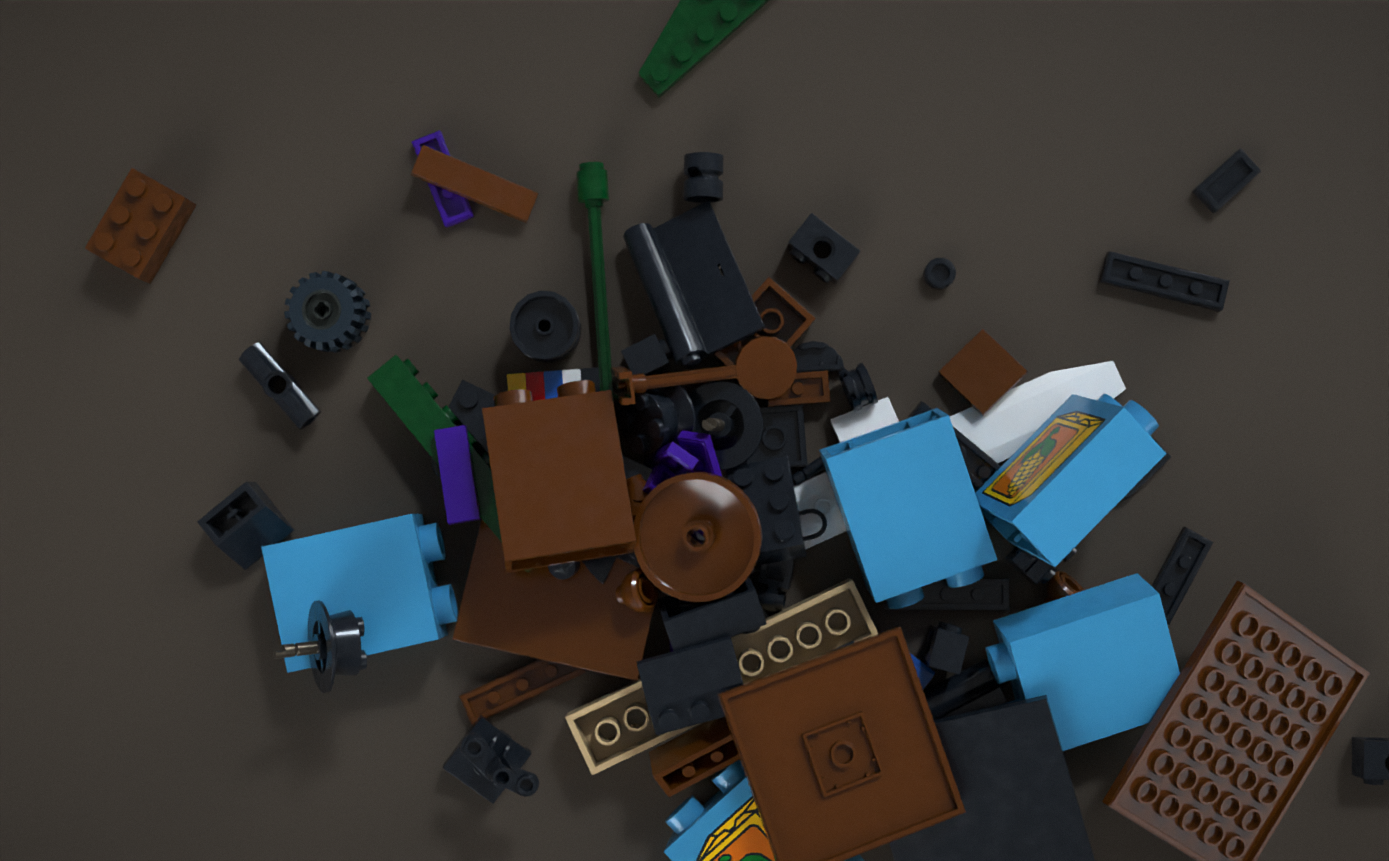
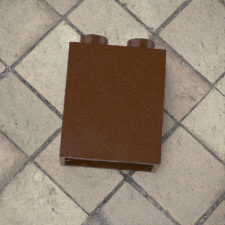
[482,380,636,573]

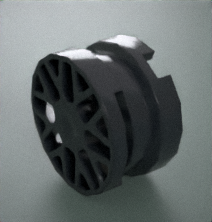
[838,362,878,412]

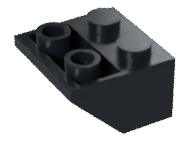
[197,481,294,570]

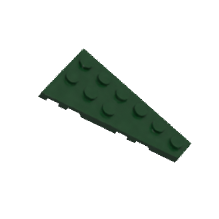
[639,0,770,98]

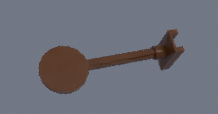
[610,336,797,405]

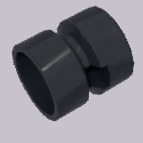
[684,152,724,203]

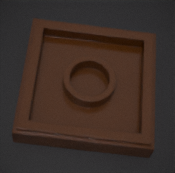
[938,329,1028,416]

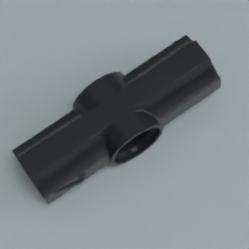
[239,342,321,429]

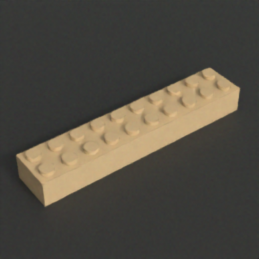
[565,578,878,775]

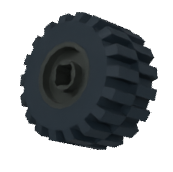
[284,271,371,353]

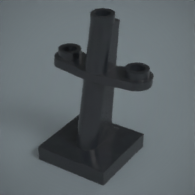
[443,715,539,804]

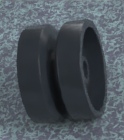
[509,290,582,363]

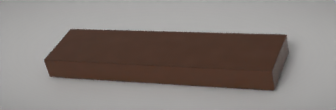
[411,145,539,223]
[459,659,587,725]

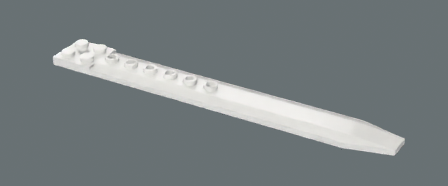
[696,361,1126,573]

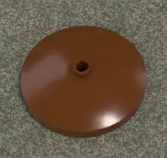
[634,472,762,602]

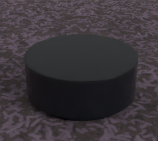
[924,258,956,290]

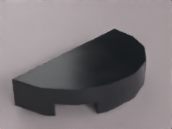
[792,341,845,373]

